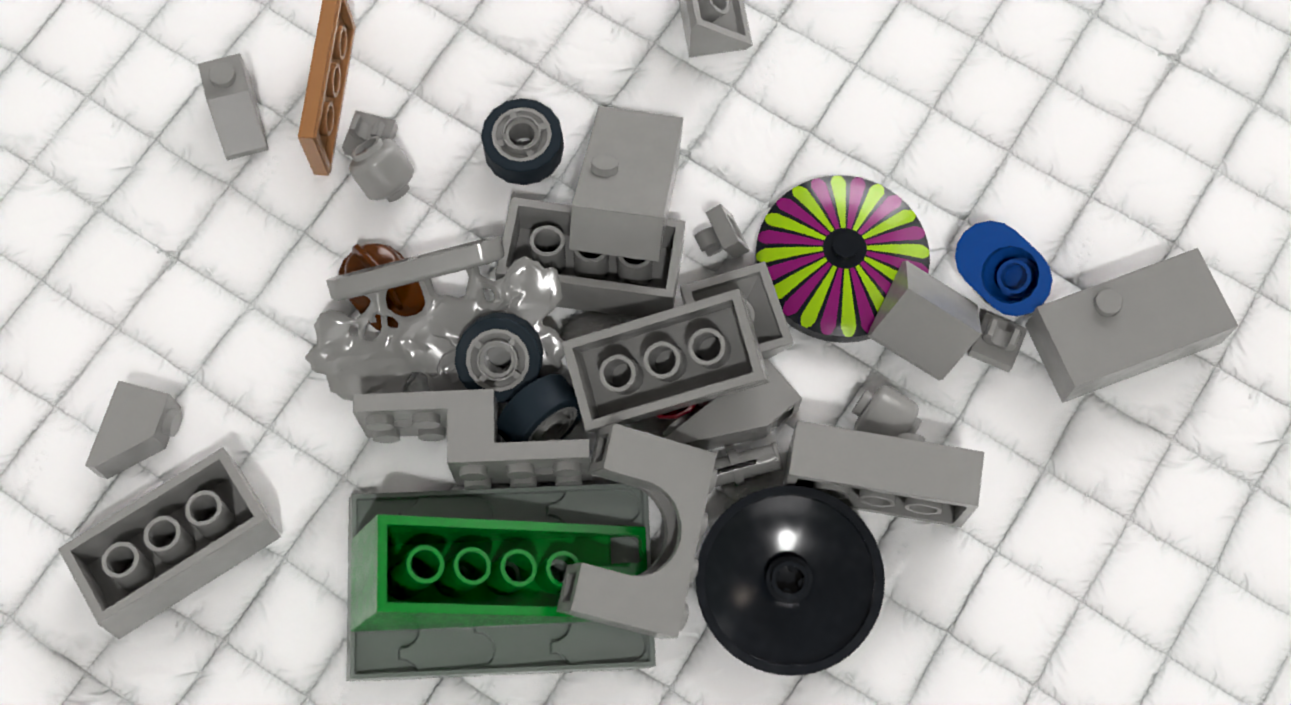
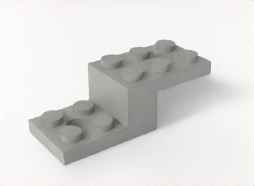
[353,389,592,490]

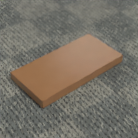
[298,0,356,176]

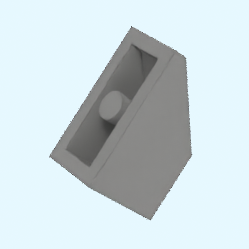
[198,53,269,161]
[85,380,182,479]

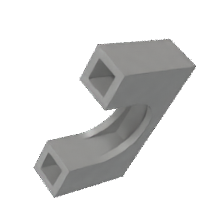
[556,423,718,639]

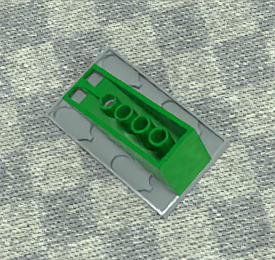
[346,483,656,681]

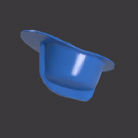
[955,221,1053,317]

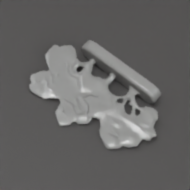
[305,236,565,401]

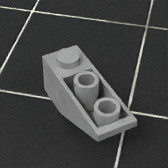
[663,358,802,450]

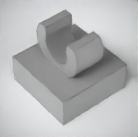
[342,110,398,156]
[694,204,750,259]
[968,312,1028,372]

